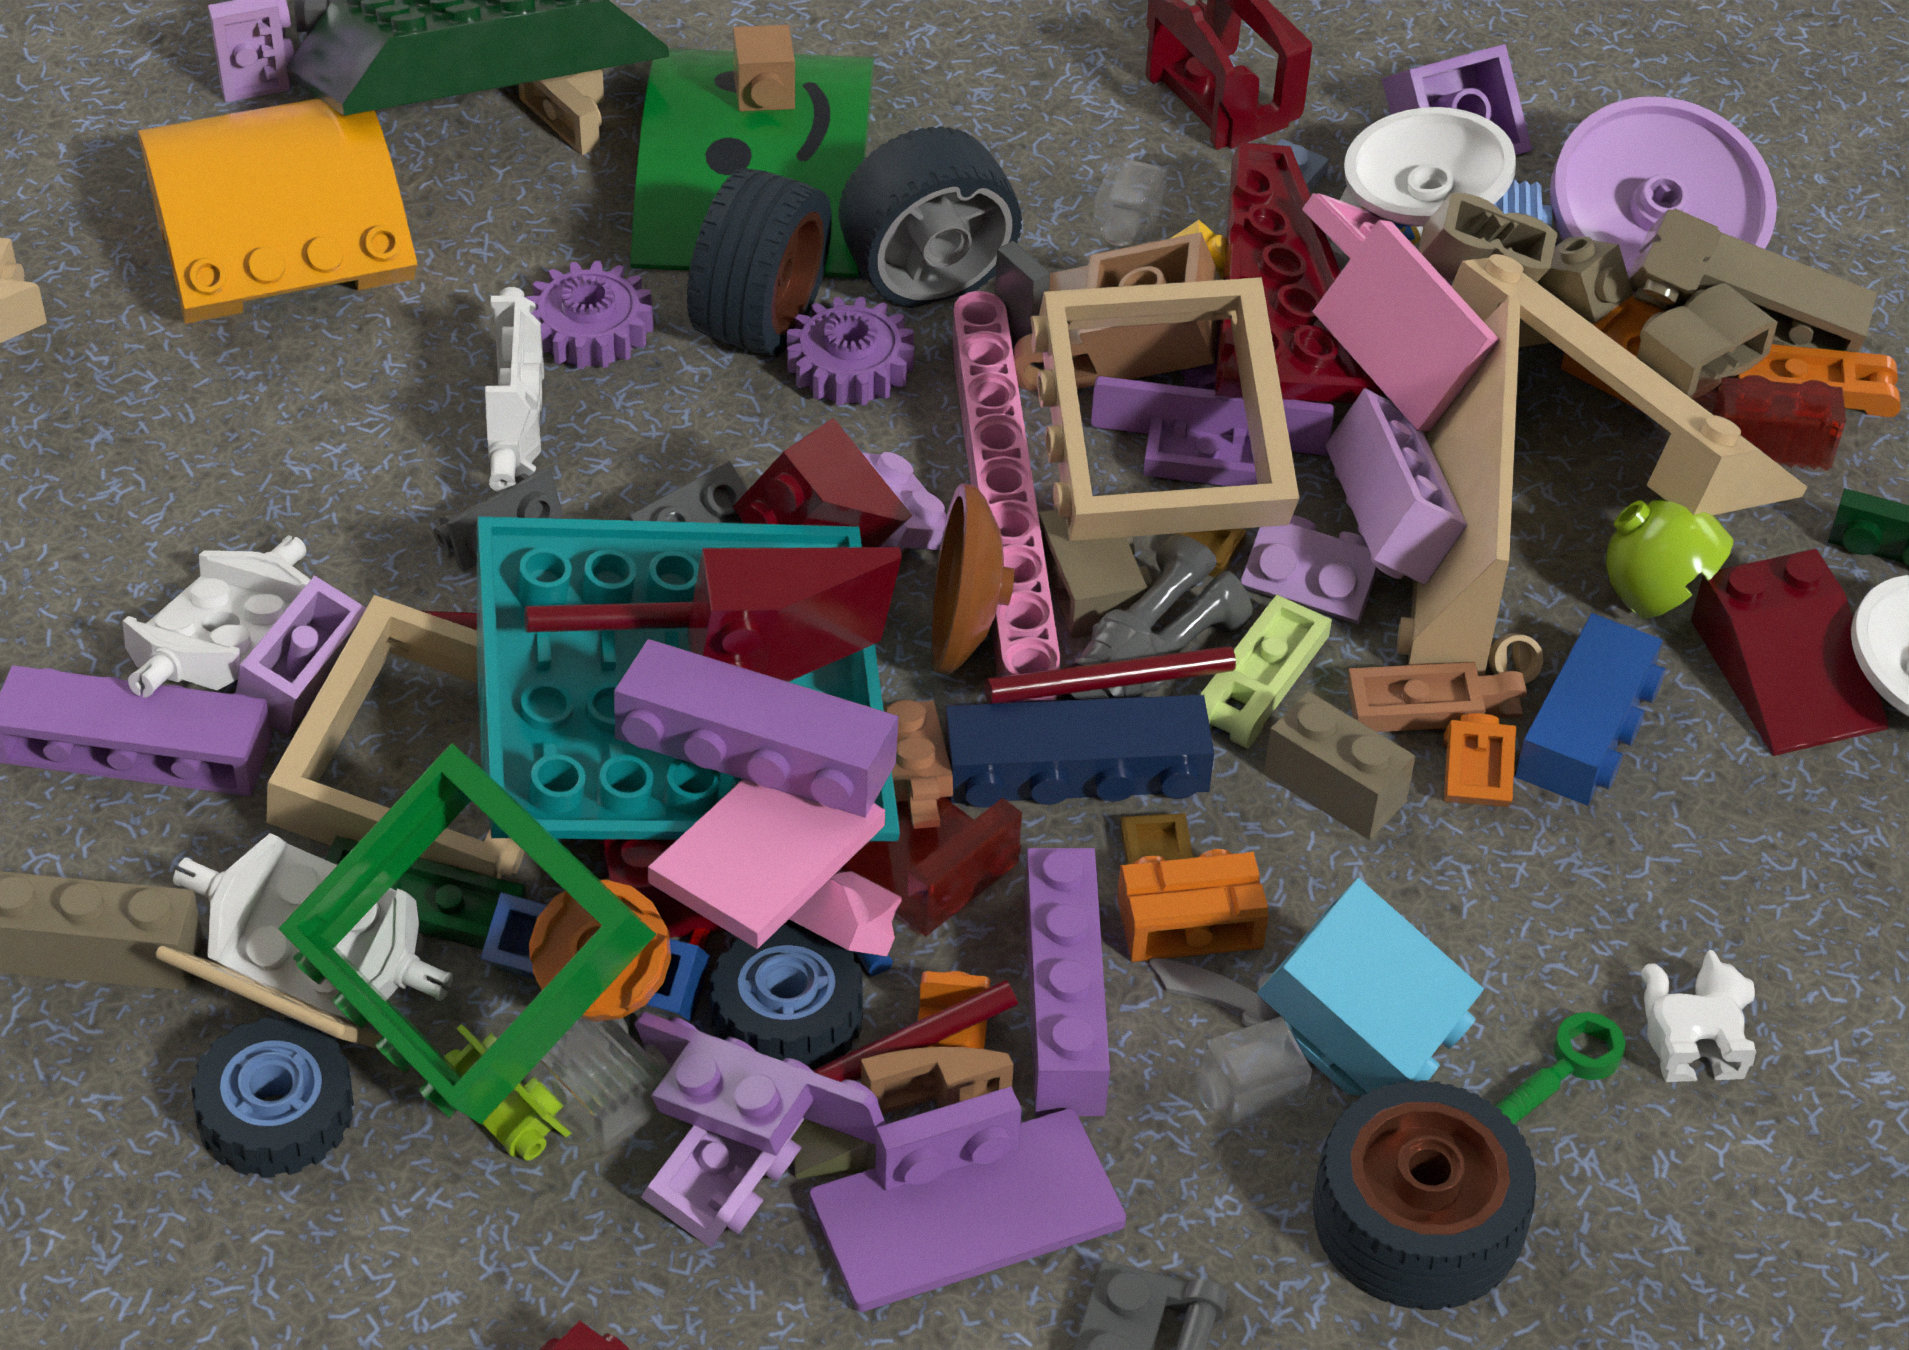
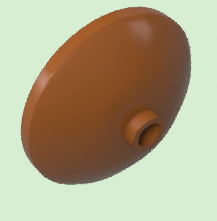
[931,483,1014,674]

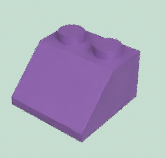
[1382,44,1532,155]

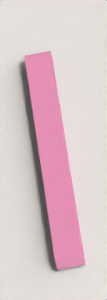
[952,291,1060,703]

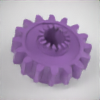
[525,261,654,369]
[787,297,915,406]

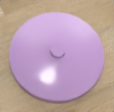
[1550,96,1777,301]

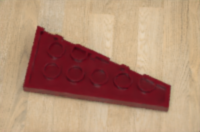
[1215,142,1384,403]

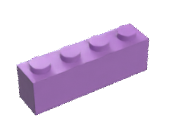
[614,639,899,818]
[0,665,273,796]
[1024,848,1110,1116]

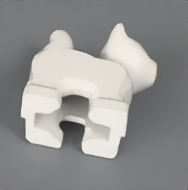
[1641,950,1756,1082]

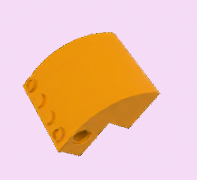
[137,98,418,324]

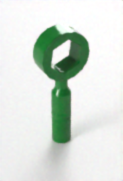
[1494,1012,1626,1125]

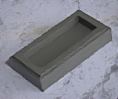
[995,241,1050,350]

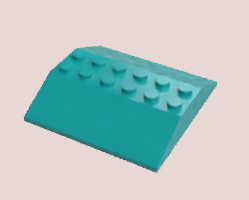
[477,516,900,841]

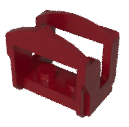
[1145,0,1312,150]

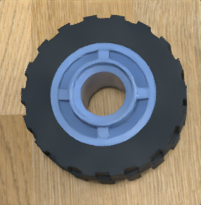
[710,924,863,1070]
[191,1017,354,1178]

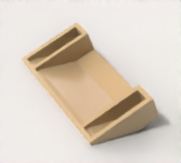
[1451,254,1807,516]
[1396,296,1521,676]

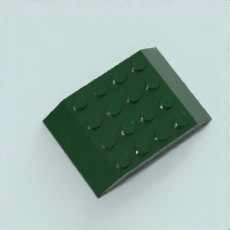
[286,0,669,116]

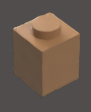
[733,25,795,111]

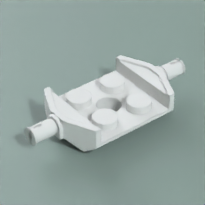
[485,287,544,492]
[123,535,311,698]
[173,833,453,1023]

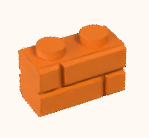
[1117,849,1269,962]

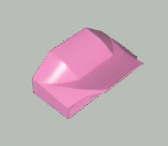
[789,871,902,956]

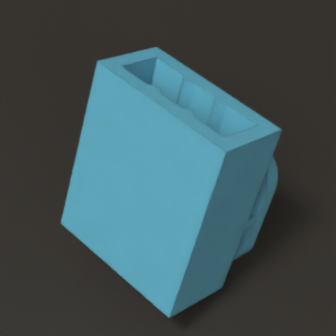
[1256,877,1484,1096]

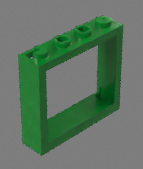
[278,743,657,1124]

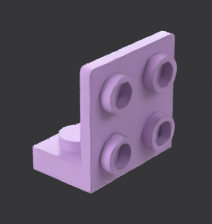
[208,0,295,102]

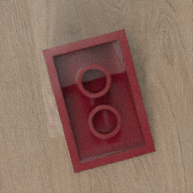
[687,547,902,682]
[1691,548,1889,756]

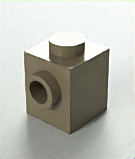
[1537,236,1633,323]

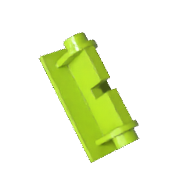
[444,1024,572,1161]

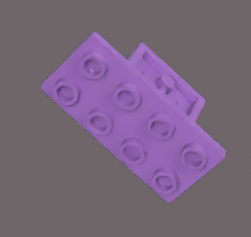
[810,1087,1126,1312]

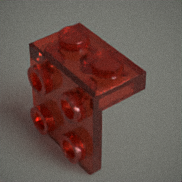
[841,797,1022,937]

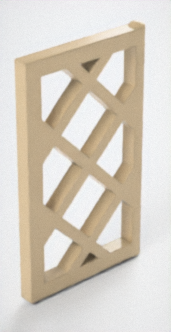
[156,946,382,1049]

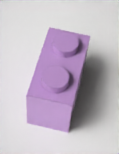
[236,575,366,735]

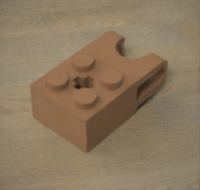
[1013,232,1221,392]

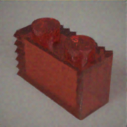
[1712,375,1846,471]

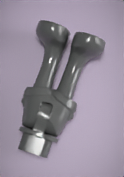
[1058,534,1253,701]

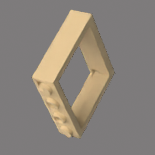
[1030,277,1299,541]
[266,595,525,879]

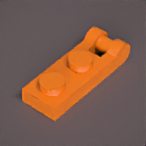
[1733,344,1901,417]

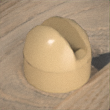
[1488,633,1543,684]

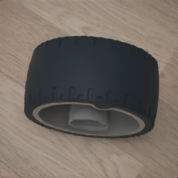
[838,126,1022,308]

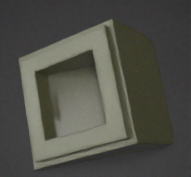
[791,1119,867,1178]

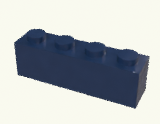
[945,695,1214,808]

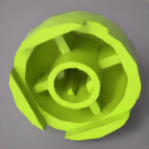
[1605,498,1734,619]

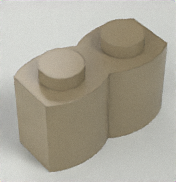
[1418,193,1557,283]
[1637,283,1778,399]

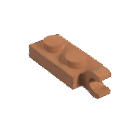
[1347,662,1527,732]
[883,700,953,829]

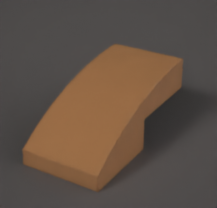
[861,1047,1014,1114]

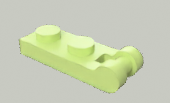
[1200,594,1332,749]

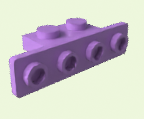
[1091,376,1334,486]
[634,1012,886,1156]

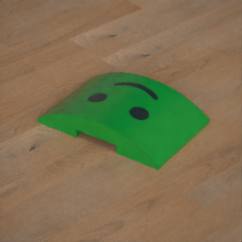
[630,48,874,278]

